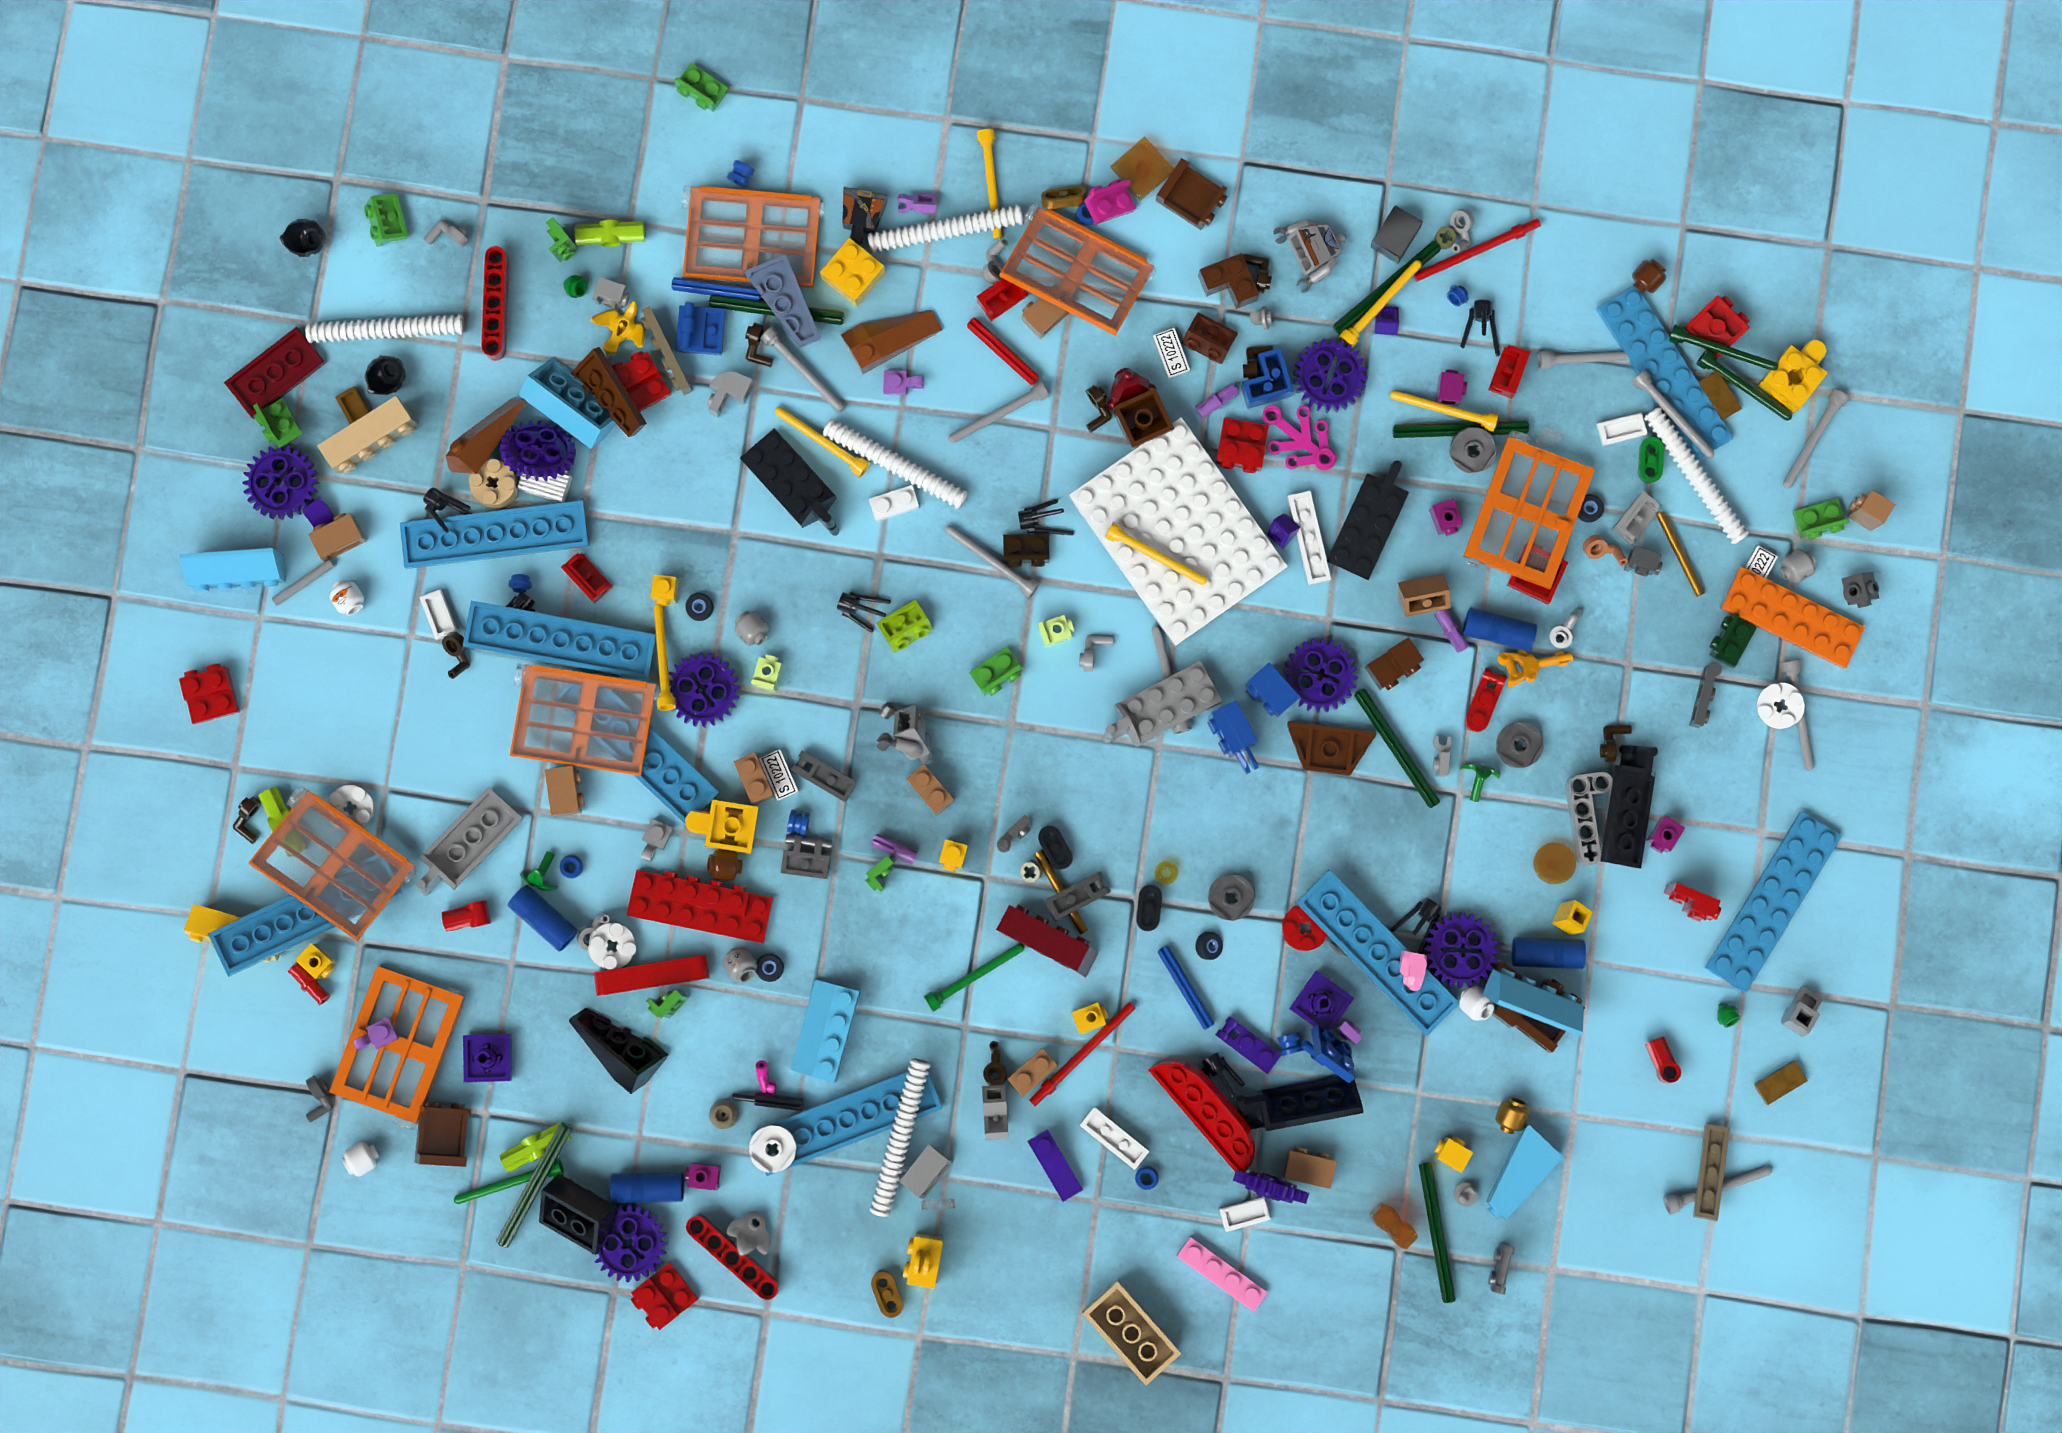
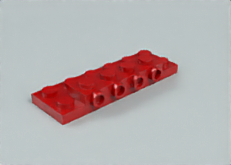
[626,870,773,944]

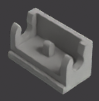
[1612,491,1661,545]
[899,1144,952,1199]

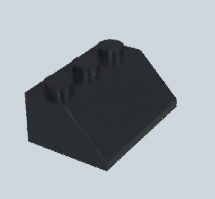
[539,1174,616,1255]

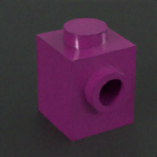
[1436,369,1467,406]
[1429,498,1463,537]
[1646,815,1685,854]
[685,1163,721,1191]

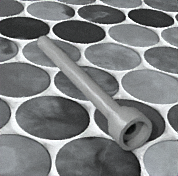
[760,326,844,412]
[1538,351,1629,369]
[1632,370,1715,458]
[948,381,1050,443]
[1783,389,1849,488]
[945,525,1040,598]
[1151,625,1192,734]
[1781,660,1814,771]
[1663,1166,1772,1215]

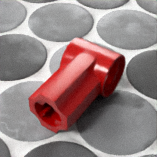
[442,900,491,932]
[1645,1036,1681,1084]

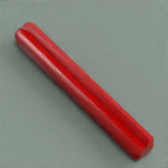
[967,317,1039,385]

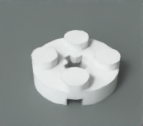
[1757,683,1805,729]
[328,785,375,829]
[588,923,636,970]
[749,1125,797,1173]

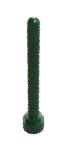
[1669,324,1778,371]
[1696,349,1792,421]

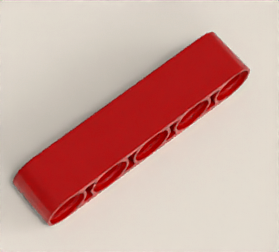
[481,246,509,361]
[593,955,710,996]
[686,1215,780,1300]

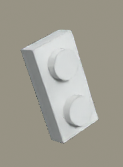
[869,485,919,522]

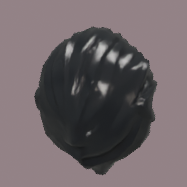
[279,219,326,257]
[365,355,406,395]

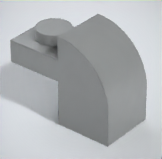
[707,372,754,418]
[1781,986,1823,1037]
[982,1085,1009,1140]

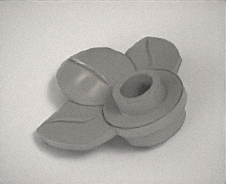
[726,1212,771,1256]

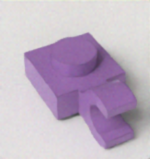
[898,192,937,214]
[883,370,923,395]
[353,1017,399,1050]
[1337,1021,1362,1044]

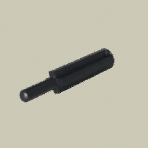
[732,1093,804,1112]

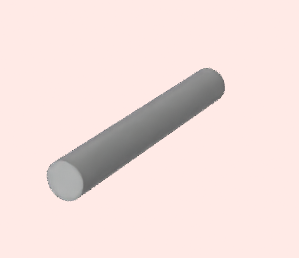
[271,559,335,606]

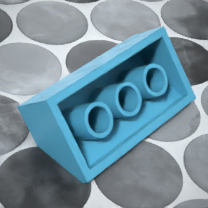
[519,357,616,449]
[179,548,285,592]
[1482,968,1584,1036]
[791,979,861,1083]

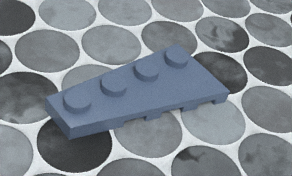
[743,254,821,348]

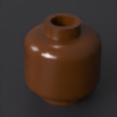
[1632,259,1666,293]
[707,849,742,881]

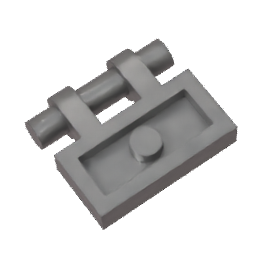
[997,815,1031,853]
[781,833,833,879]

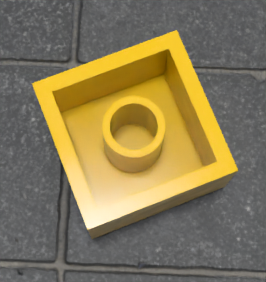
[820,238,886,307]

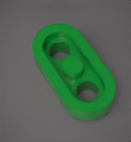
[1638,437,1664,484]

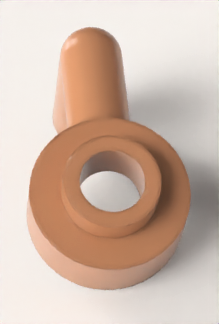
[1583,535,1628,566]

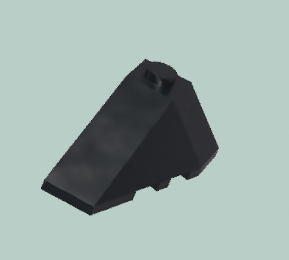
[569,1008,669,1094]

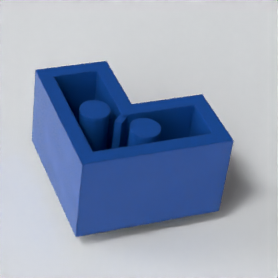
[1241,348,1293,409]
[1245,662,1300,718]

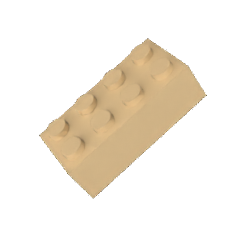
[317,396,418,474]
[1082,1279,1181,1386]

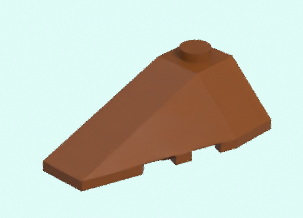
[841,310,942,374]
[446,399,527,474]

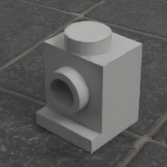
[592,277,630,309]

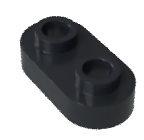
[1038,826,1073,870]
[1136,885,1162,931]

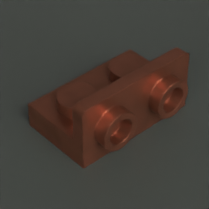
[1182,312,1238,364]

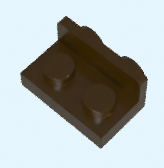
[1003,534,1050,567]

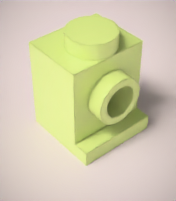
[1038,615,1075,648]
[751,654,783,692]

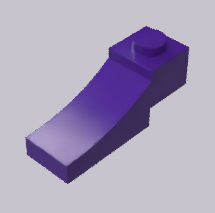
[1027,1129,1083,1202]

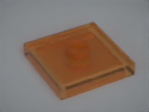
[1111,136,1174,201]

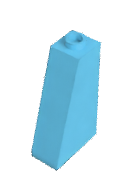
[1486,1124,1564,1220]

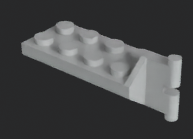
[1103,661,1222,747]
[416,787,523,896]

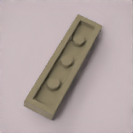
[641,306,692,395]
[1693,1123,1730,1222]

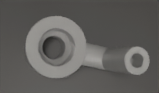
[1450,209,1474,253]
[424,220,469,248]
[983,238,1008,284]
[1550,607,1583,648]
[1079,635,1113,672]
[577,914,610,951]

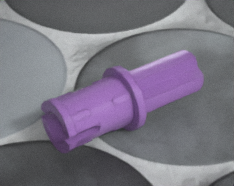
[1195,384,1239,419]
[1434,609,1468,653]
[871,834,918,865]

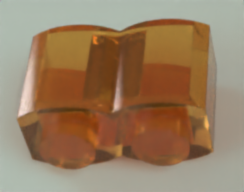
[1369,1202,1418,1249]

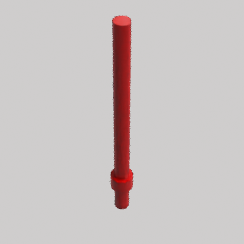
[1413,218,1541,282]
[1029,1002,1136,1106]

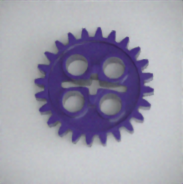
[1293,338,1368,413]
[500,420,576,481]
[242,446,319,520]
[1282,638,1358,713]
[669,652,741,728]
[1423,912,1500,988]
[1233,1170,1309,1204]
[592,1204,668,1282]

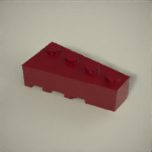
[996,904,1099,978]

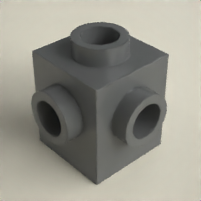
[1841,572,1879,608]

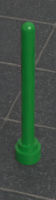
[924,943,1024,1012]
[454,1157,564,1204]

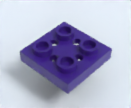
[1289,971,1354,1031]
[463,1034,512,1083]

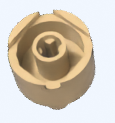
[469,459,519,509]

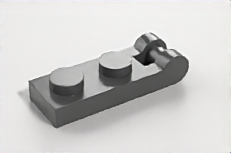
[1689,663,1722,728]
[790,750,857,803]
[1044,872,1111,921]

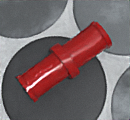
[288,963,331,1006]

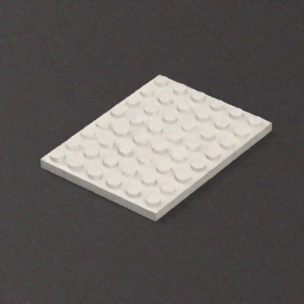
[1069,417,1288,646]

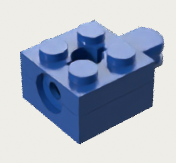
[1207,700,1259,774]

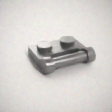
[1488,1243,1515,1295]

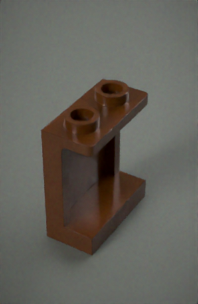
[1156,158,1228,230]
[1514,979,1585,1053]
[414,1102,471,1167]

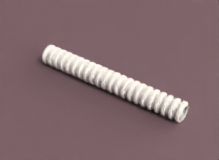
[868,205,1023,253]
[306,314,465,343]
[1644,407,1749,544]
[823,418,967,509]
[870,1058,931,1217]

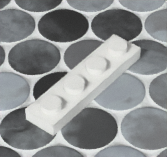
[1287,491,1331,586]

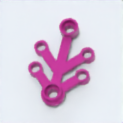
[1262,405,1336,470]

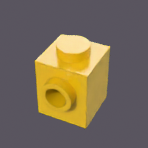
[650,575,679,606]
[939,839,968,872]
[1552,900,1593,935]
[295,943,336,979]
[1071,1002,1109,1034]
[1434,1136,1473,1173]

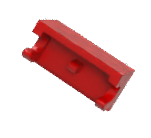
[976,278,1028,322]
[1488,345,1531,399]
[561,553,613,604]

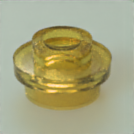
[1154,862,1178,885]

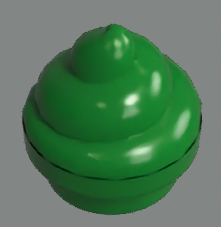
[563,275,587,298]
[1717,1003,1741,1028]

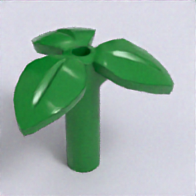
[1460,763,1500,802]
[520,851,558,891]

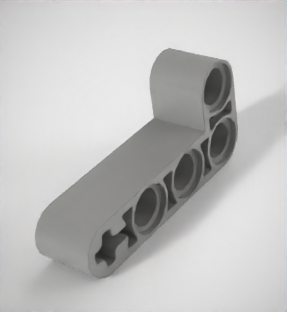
[1565,772,1613,866]

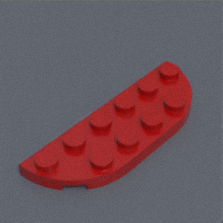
[1148,1060,1255,1172]

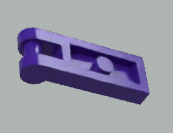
[1215,1016,1282,1074]

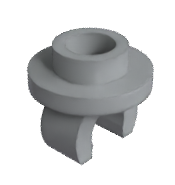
[1250,306,1274,330]
[1454,1182,1478,1206]

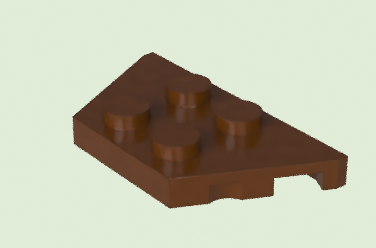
[1287,722,1377,776]

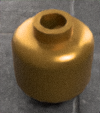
[1495,1097,1530,1134]

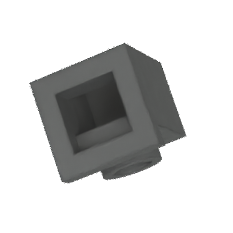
[1624,545,1663,577]

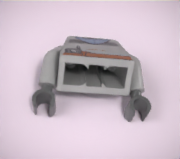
[1273,219,1345,293]
[877,702,933,763]

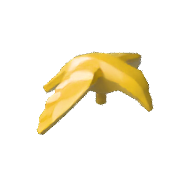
[590,301,645,354]

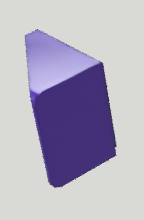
[1374,306,1399,335]
[301,498,335,527]
[1267,513,1300,549]

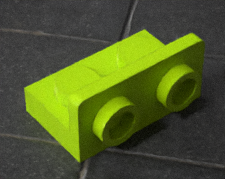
[876,599,933,653]

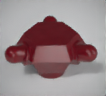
[1108,368,1156,409]

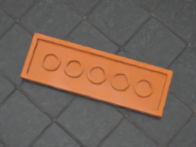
[1720,567,1865,669]

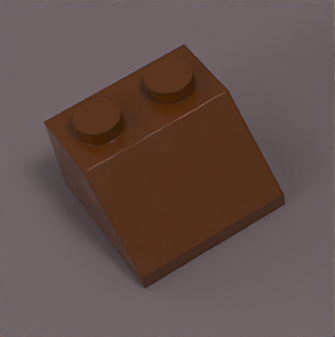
[1113,388,1174,449]

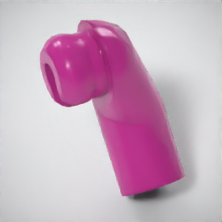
[755,1060,776,1094]

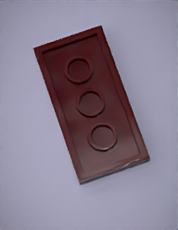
[224,326,326,419]

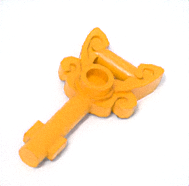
[1497,650,1573,687]

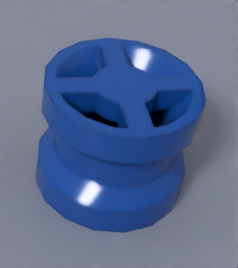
[727,160,755,187]
[787,810,810,836]
[1277,1032,1304,1056]

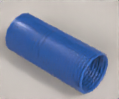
[1462,607,1537,652]
[507,884,579,952]
[1511,937,1586,969]
[610,1172,684,1203]

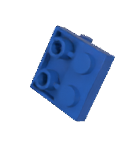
[675,302,726,356]
[1300,1024,1356,1083]

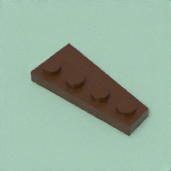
[570,347,647,437]

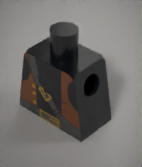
[842,187,887,244]

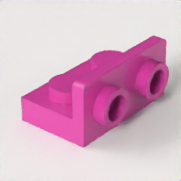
[1084,179,1136,225]

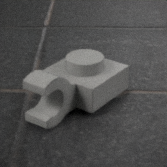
[1433,736,1452,777]
[640,819,673,862]

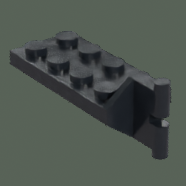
[740,428,839,536]
[1327,461,1409,580]
[1600,745,1658,869]
[1236,1076,1364,1131]

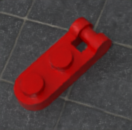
[1465,667,1507,732]

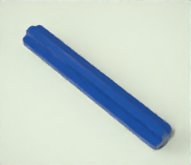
[671,277,761,301]
[1158,946,1214,1029]

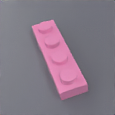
[1177,1237,1268,1311]

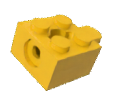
[1757,340,1828,414]
[685,800,759,854]
[903,1233,944,1289]

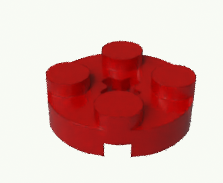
[1282,906,1327,951]

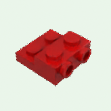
[1684,295,1750,359]
[612,351,671,412]
[1216,417,1269,474]
[1506,543,1568,605]
[179,664,240,725]
[1664,883,1721,922]
[631,1262,699,1330]

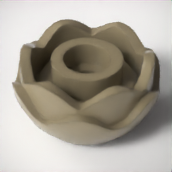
[709,1100,739,1129]

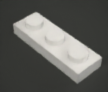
[1080,1107,1149,1170]

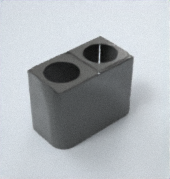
[1371,205,1423,264]

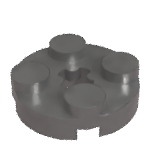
[1449,427,1496,473]
[1496,722,1543,768]
[1208,874,1255,921]

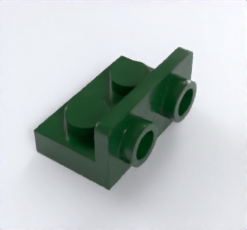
[1709,612,1757,668]

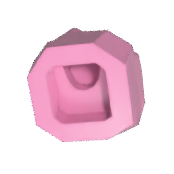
[1399,950,1427,991]

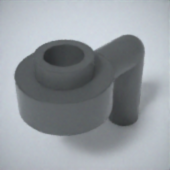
[306,1075,333,1123]

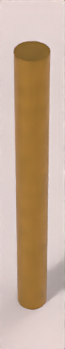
[1656,511,1705,597]
[1034,850,1088,935]

